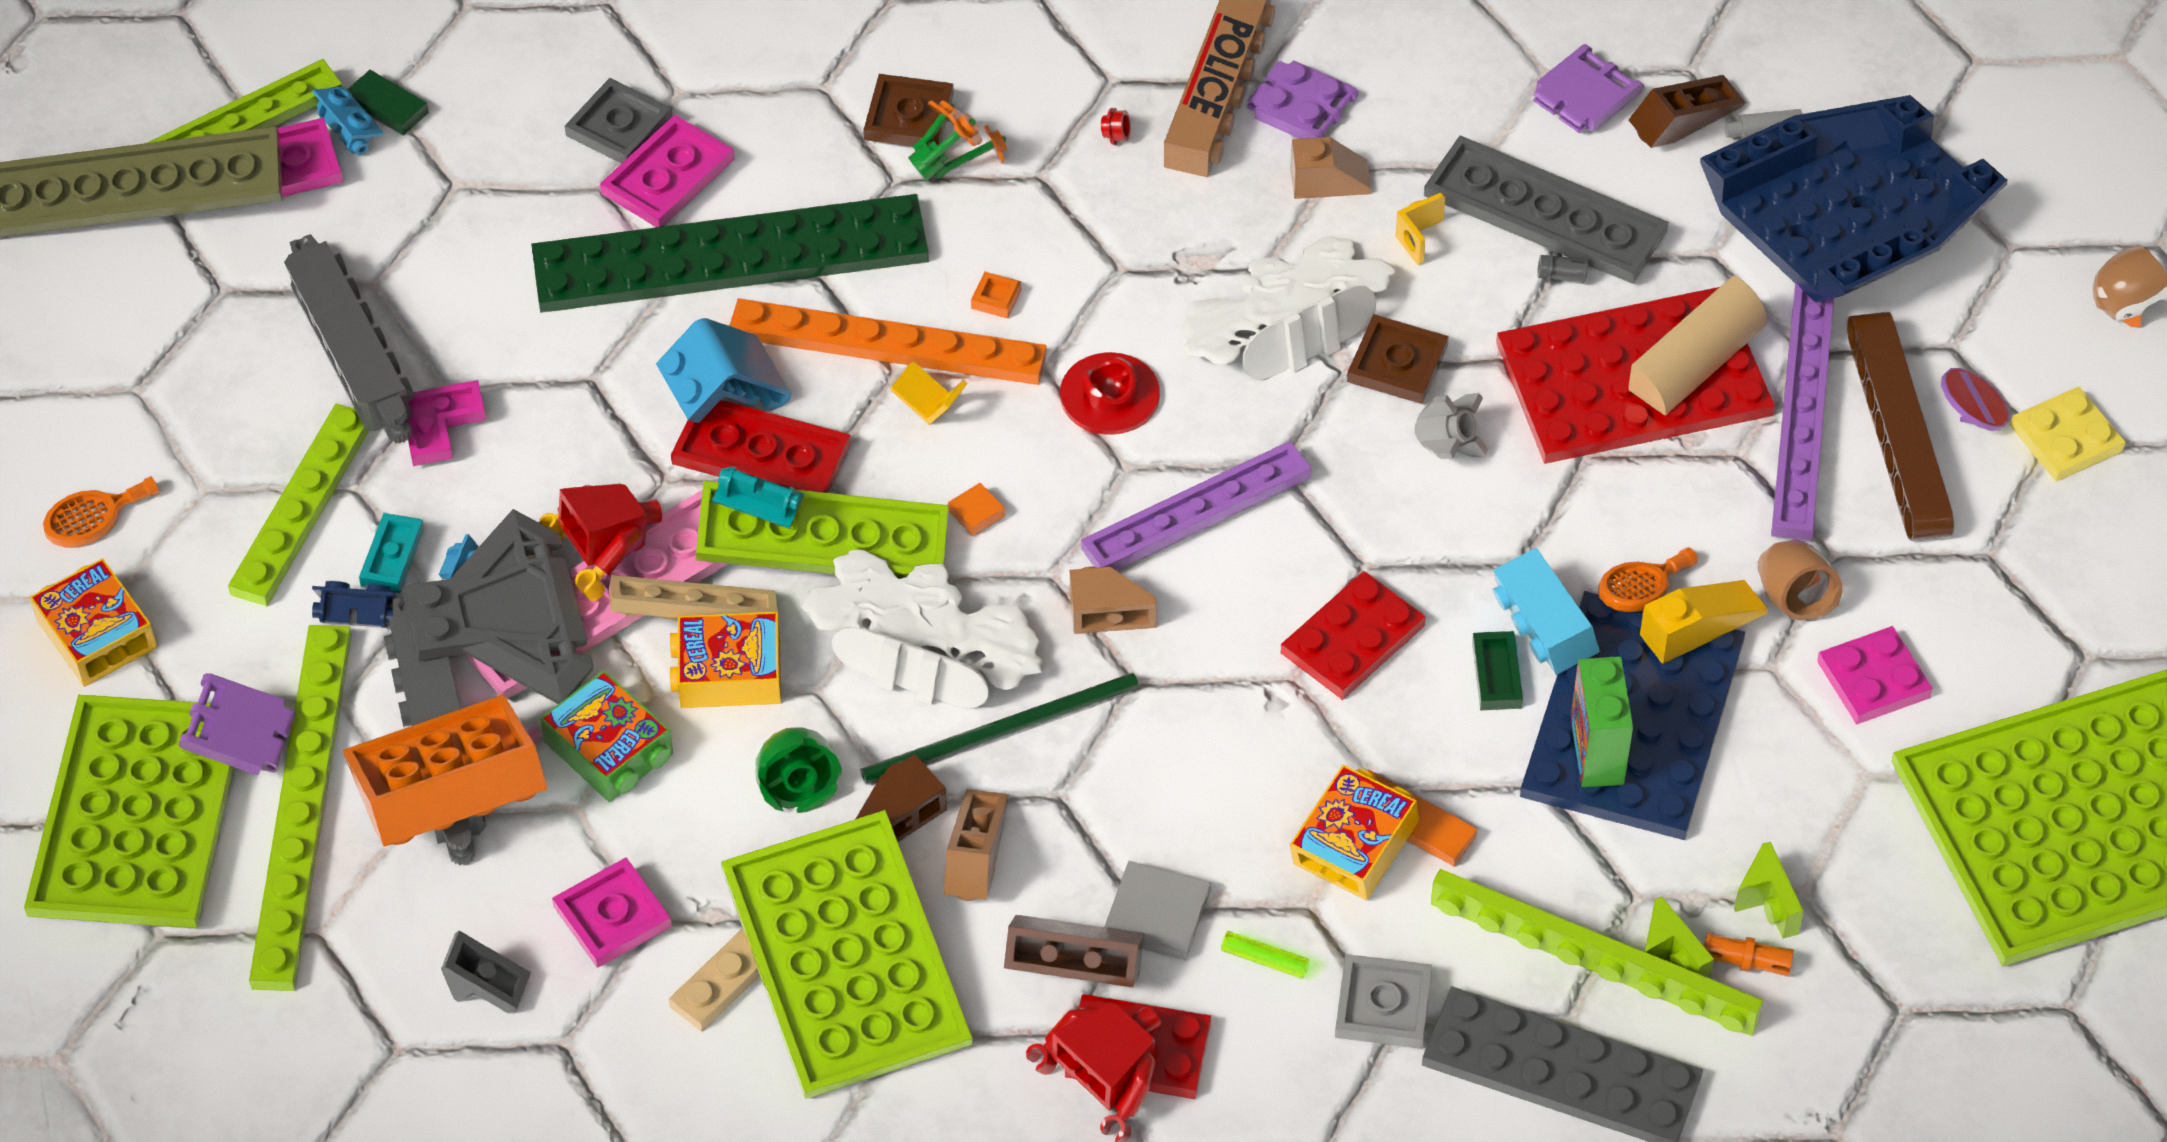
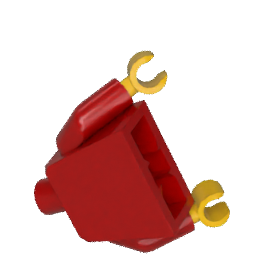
[539,483,662,602]

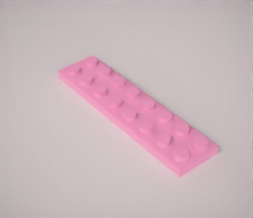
[464,480,728,700]

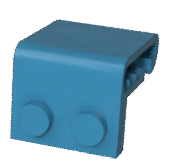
[656,318,792,423]

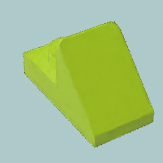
[1734,841,1804,939]
[1645,896,1714,978]

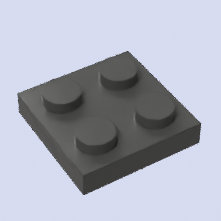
[564,77,672,164]

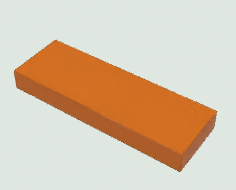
[1367,769,1477,867]

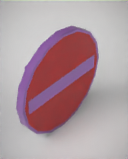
[1941,368,2010,431]

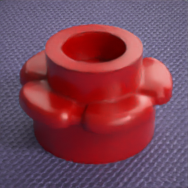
[1101,108,1131,145]

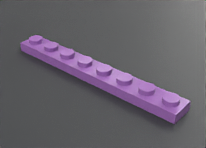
[1771,282,1834,541]

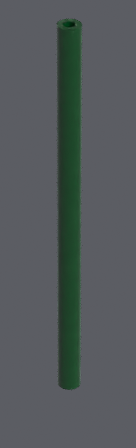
[860,672,1139,784]

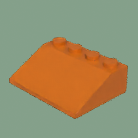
[343,694,548,847]

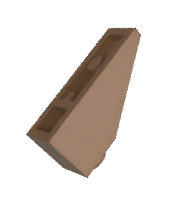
[944,789,1008,901]

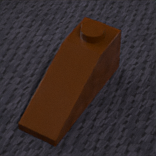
[1628,75,1746,148]
[855,754,947,842]

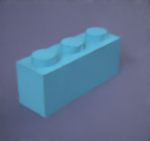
[1493,548,1600,675]

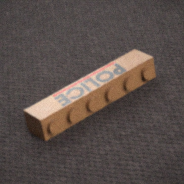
[1164,0,1276,178]

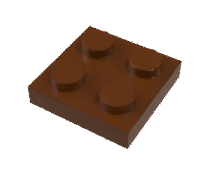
[863,74,954,146]
[1347,314,1449,404]

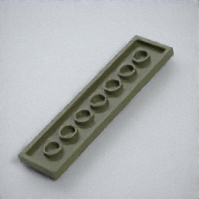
[0,127,282,237]

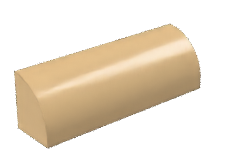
[1628,275,1767,416]

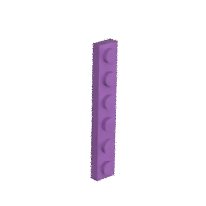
[1081,441,1312,571]

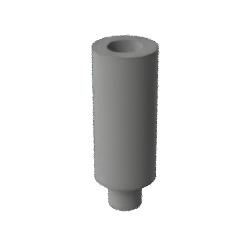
[1725,109,1803,140]

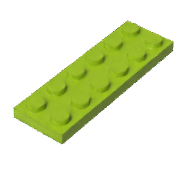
[695,481,948,579]

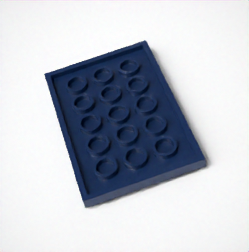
[1520,591,1746,841]

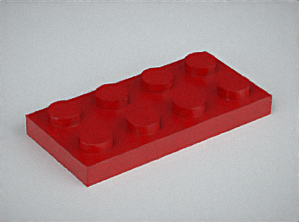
[671,400,851,493]

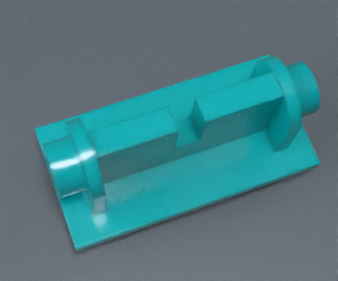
[712,466,804,529]

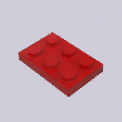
[1280,571,1426,700]
[1065,994,1211,1099]

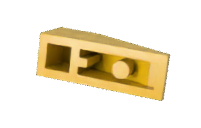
[1640,580,1768,664]

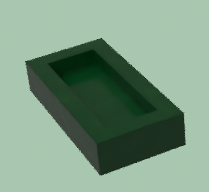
[347,69,429,136]
[1472,631,1523,711]

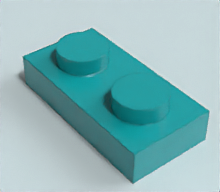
[359,513,424,594]

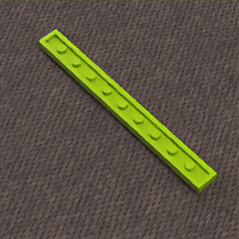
[249,625,352,991]

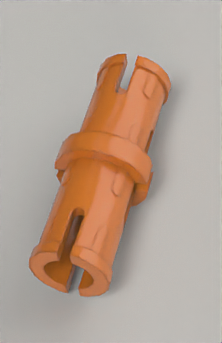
[1704,932,1794,977]

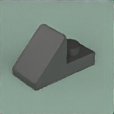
[441,930,531,1014]

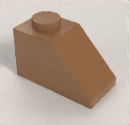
[1290,137,1371,199]
[1069,566,1156,634]

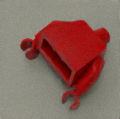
[1026,1002,1162,1142]

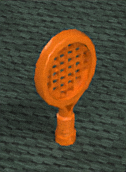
[43,476,160,548]
[1598,547,1698,612]

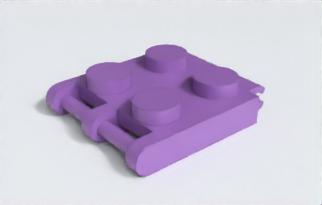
[1533,44,1644,133]
[1247,60,1359,139]
[179,673,296,775]

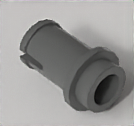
[1537,251,1588,284]

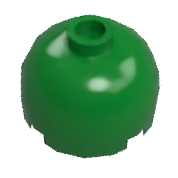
[755,727,842,813]

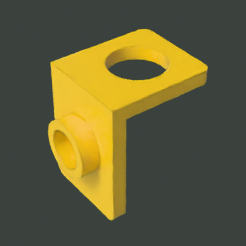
[1395,193,1445,265]
[890,362,968,425]

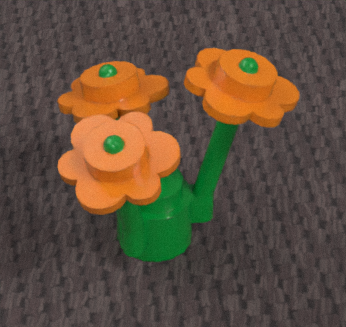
[908,100,1008,181]

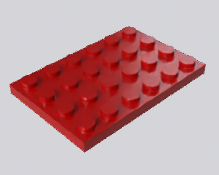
[1496,287,1775,464]

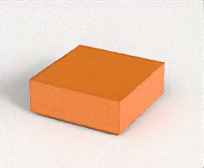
[971,271,1022,319]
[948,483,1005,536]

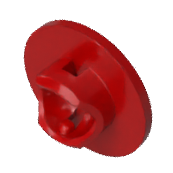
[1060,352,1160,435]

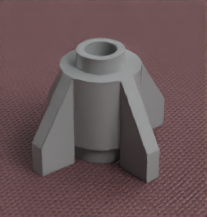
[1415,393,1488,459]

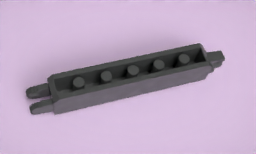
[284,234,415,444]
[383,597,486,866]

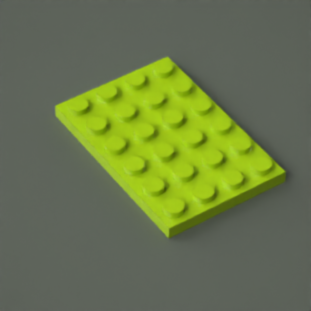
[24,694,234,928]
[721,810,972,1099]

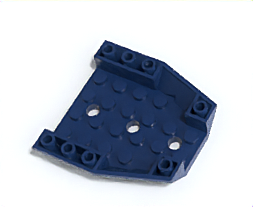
[1700,95,2008,303]

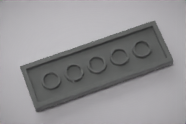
[1424,135,1669,284]
[1422,986,1703,1142]

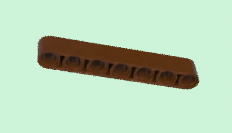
[1847,312,1954,541]

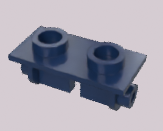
[312,581,398,628]

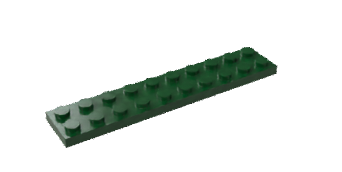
[531,194,929,313]

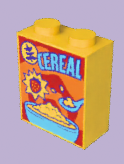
[29,558,157,687]
[670,612,781,708]
[1290,765,1420,901]

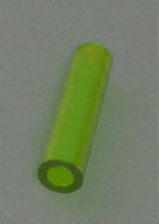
[1221,931,1310,979]

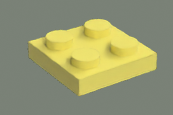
[2010,386,2125,482]

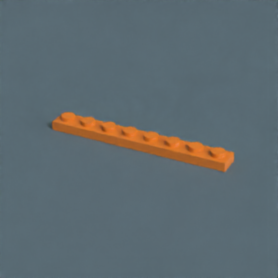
[729,298,1047,385]

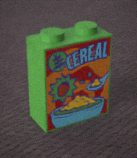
[1570,657,1633,787]
[540,670,673,802]

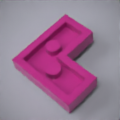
[407,380,486,466]

